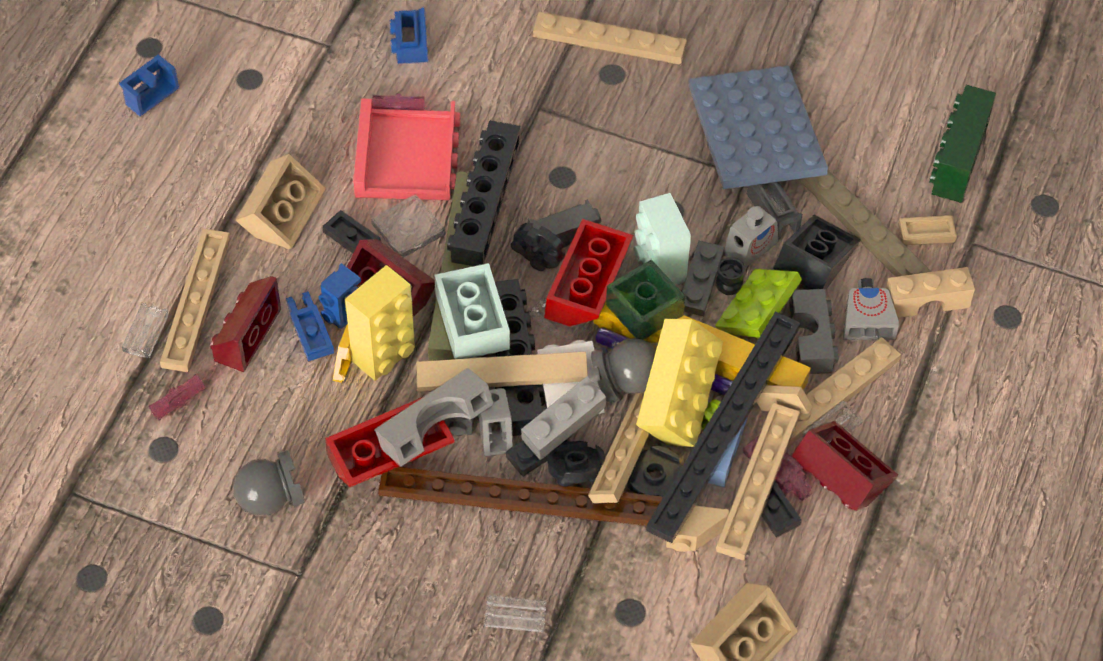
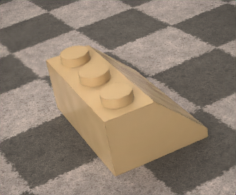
[236,154,326,249]
[690,583,798,661]

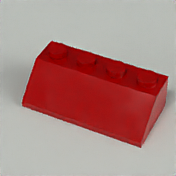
[544,219,634,327]
[325,397,455,488]

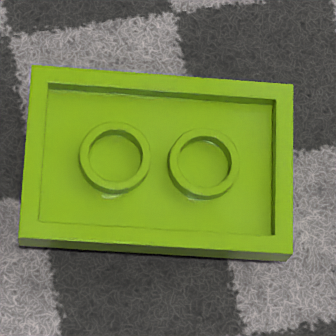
[715,269,802,338]

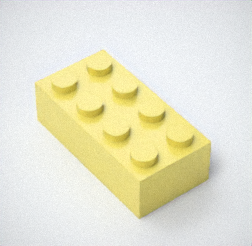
[345,265,415,381]
[636,319,723,447]

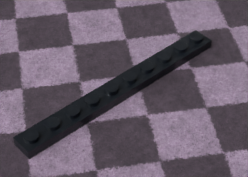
[646,311,800,544]

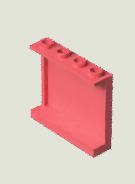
[353,98,460,200]

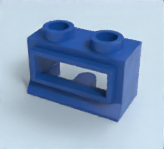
[390,7,428,64]
[119,54,179,117]
[319,263,361,329]

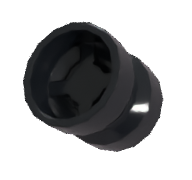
[716,258,745,295]

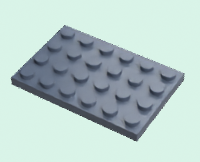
[689,66,828,189]

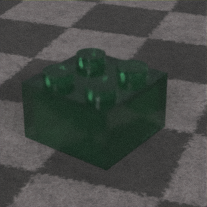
[606,259,686,340]

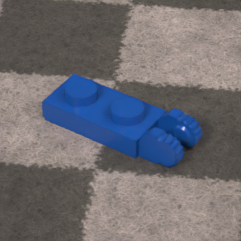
[286,291,334,362]

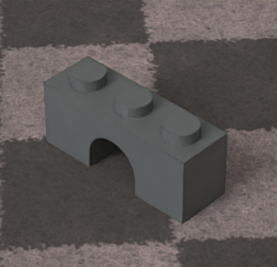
[790,289,838,374]

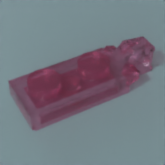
[743,435,812,502]

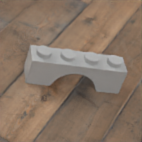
[375,368,493,466]

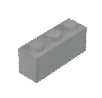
[521,376,606,460]

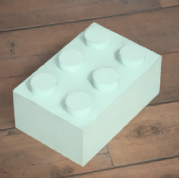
[634,193,691,291]
[435,263,510,359]

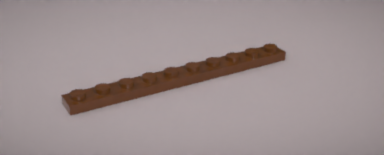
[378,467,663,526]

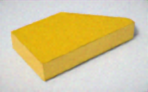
[333,324,352,383]

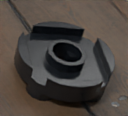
[511,223,565,272]
[547,441,605,486]
[627,446,682,497]

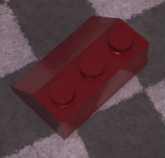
[347,239,435,317]
[210,276,281,372]
[792,421,898,512]

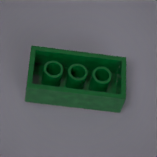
[929,84,996,203]

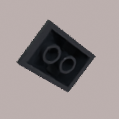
[773,214,861,290]

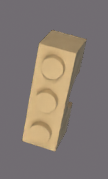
[886,267,975,318]

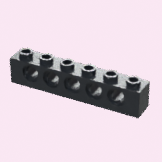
[447,120,520,266]
[495,279,547,436]

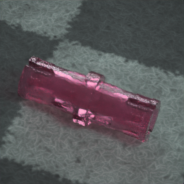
[372,94,425,111]
[149,374,205,421]

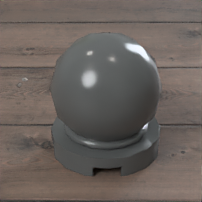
[591,338,657,403]
[233,450,305,515]

